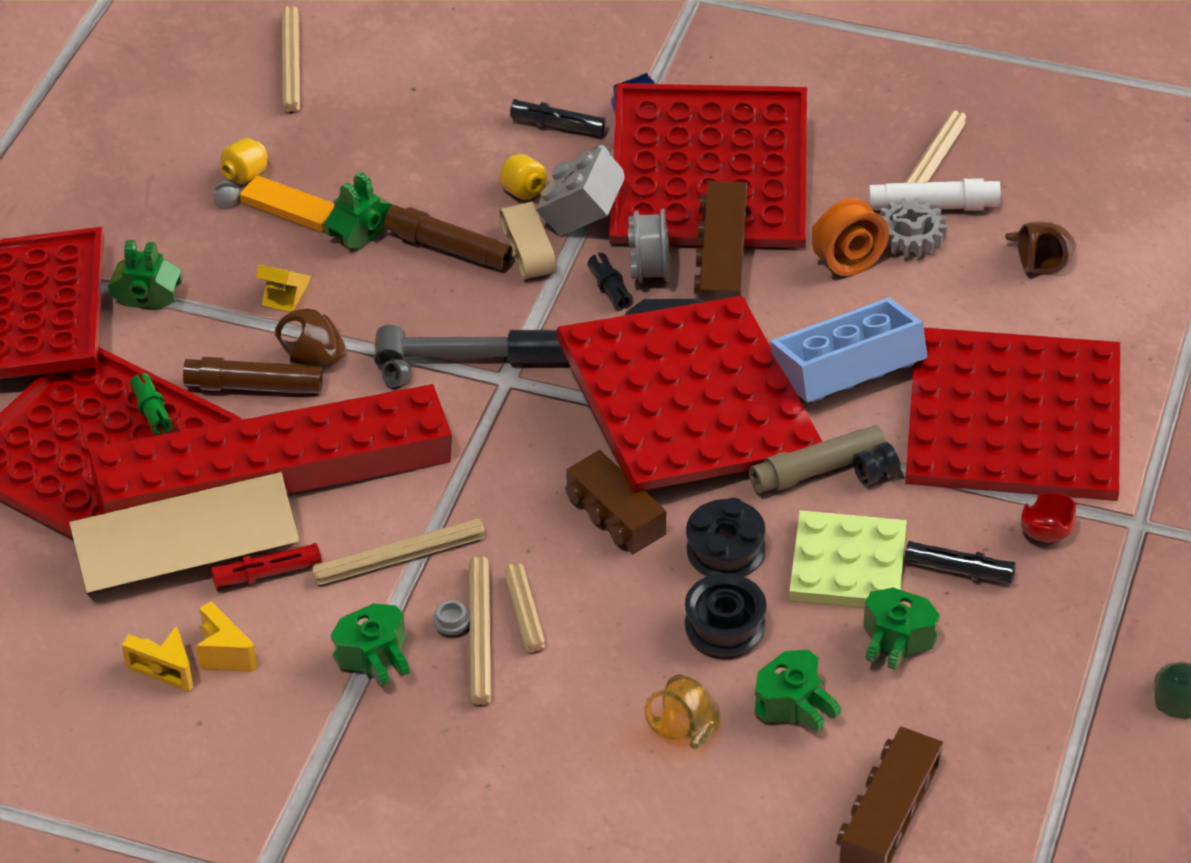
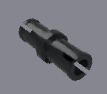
[587,253,633,311]

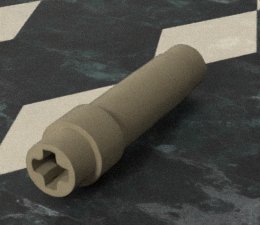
[749,425,886,493]

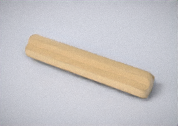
[505,562,545,653]

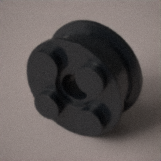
[686,498,766,577]
[685,573,766,658]

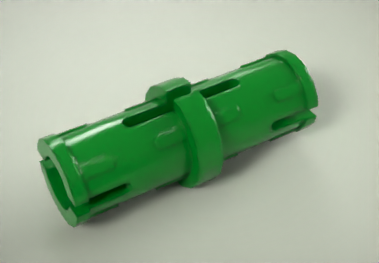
[130,373,173,435]

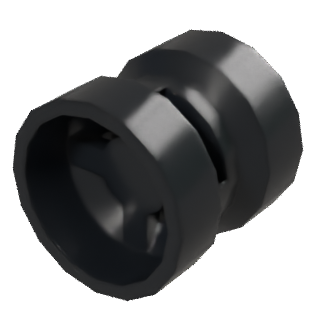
[852,442,901,486]

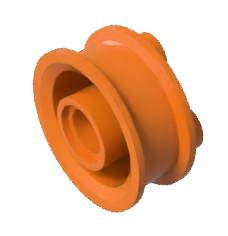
[811,198,889,276]

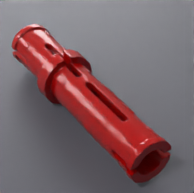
[211,542,322,590]

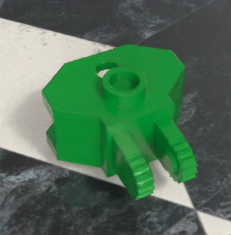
[324,172,393,249]
[108,240,183,310]
[863,587,940,670]
[331,603,410,686]
[754,649,841,732]

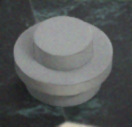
[433,600,470,635]

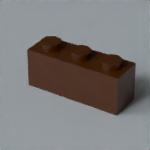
[565,450,666,555]

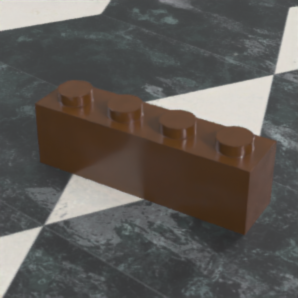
[694,181,747,302]
[836,726,943,863]

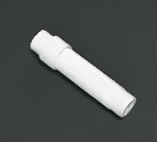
[869,178,1001,211]

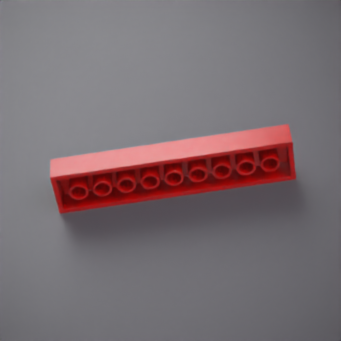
[89,384,452,514]

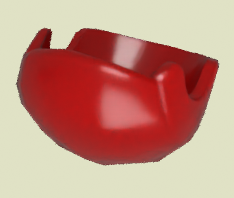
[1021,493,1077,543]

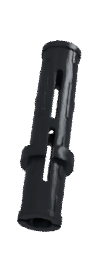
[510,99,606,137]
[904,541,1016,585]

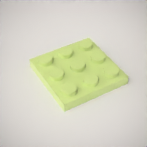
[789,510,907,608]

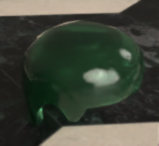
[1153,661,1191,719]

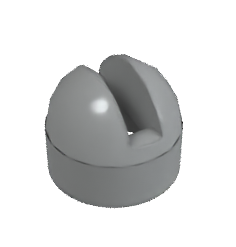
[214,181,240,209]

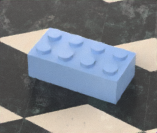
[770,297,927,403]

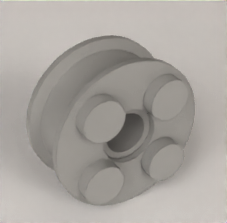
[628,209,669,283]

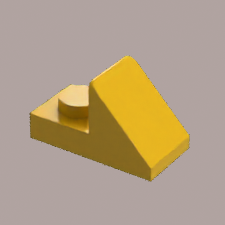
[256,265,311,312]
[196,601,258,672]
[121,627,193,692]

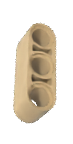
[499,202,557,280]

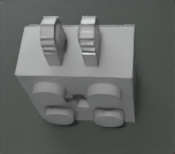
[536,144,625,236]

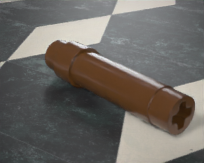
[385,205,513,271]
[183,356,323,394]

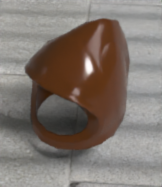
[1005,221,1076,274]
[275,309,345,366]

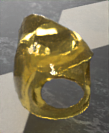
[644,674,721,749]

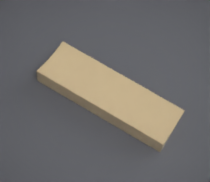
[69,472,300,593]

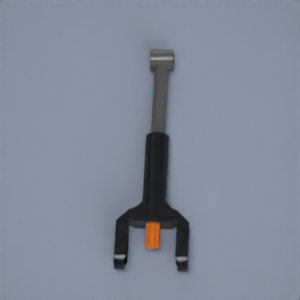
[374,299,704,368]

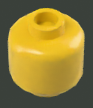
[220,137,268,185]
[499,154,547,200]

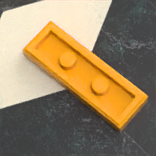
[239,175,334,232]

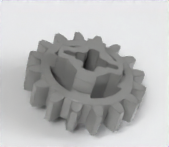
[880,198,947,257]

